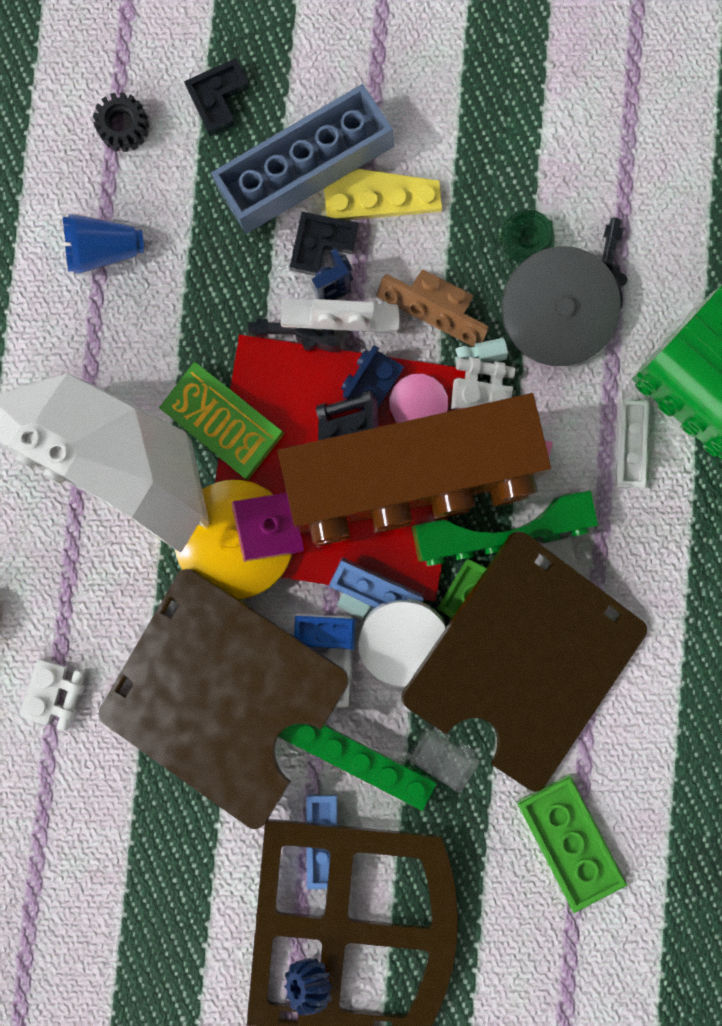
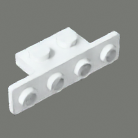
[281,298,399,333]

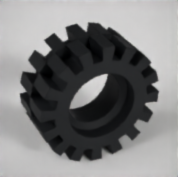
[93,92,150,152]

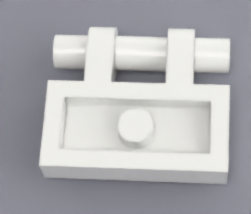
[451,357,515,410]
[19,659,86,731]

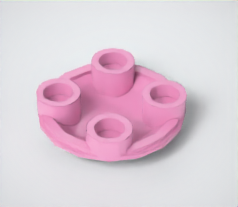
[389,374,448,423]

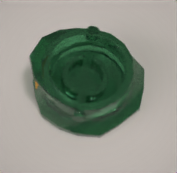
[499,209,555,264]

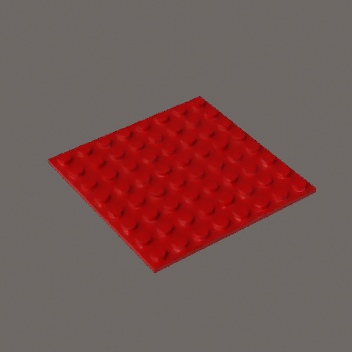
[215,335,466,602]

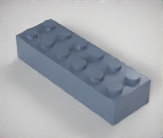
[211,84,395,234]

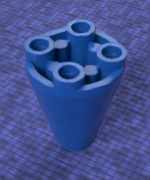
[62,214,144,274]

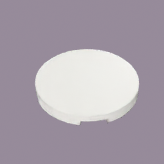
[359,599,446,687]

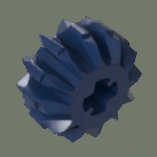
[284,958,333,1015]

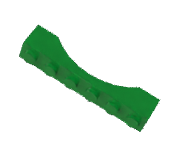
[412,490,598,566]
[279,723,436,811]

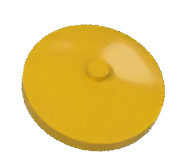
[175,480,293,599]

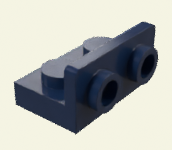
[311,248,353,300]
[341,345,404,411]

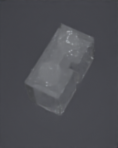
[408,726,480,793]

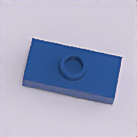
[294,615,356,650]

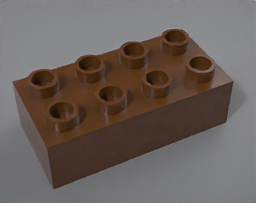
[277,393,552,546]

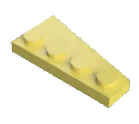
[324,169,442,221]

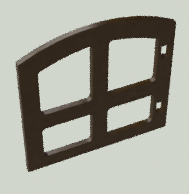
[246,819,458,1026]

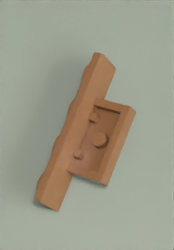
[376,269,489,347]

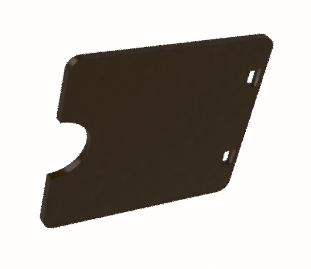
[401,531,647,792]
[99,569,350,829]

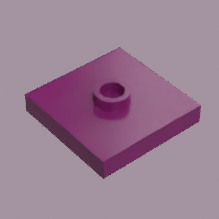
[232,493,304,562]

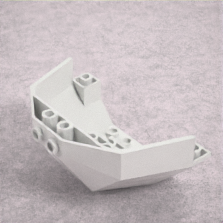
[0,374,209,553]

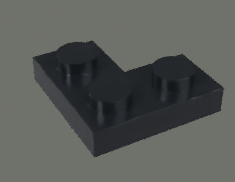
[184,58,249,137]
[289,212,359,276]

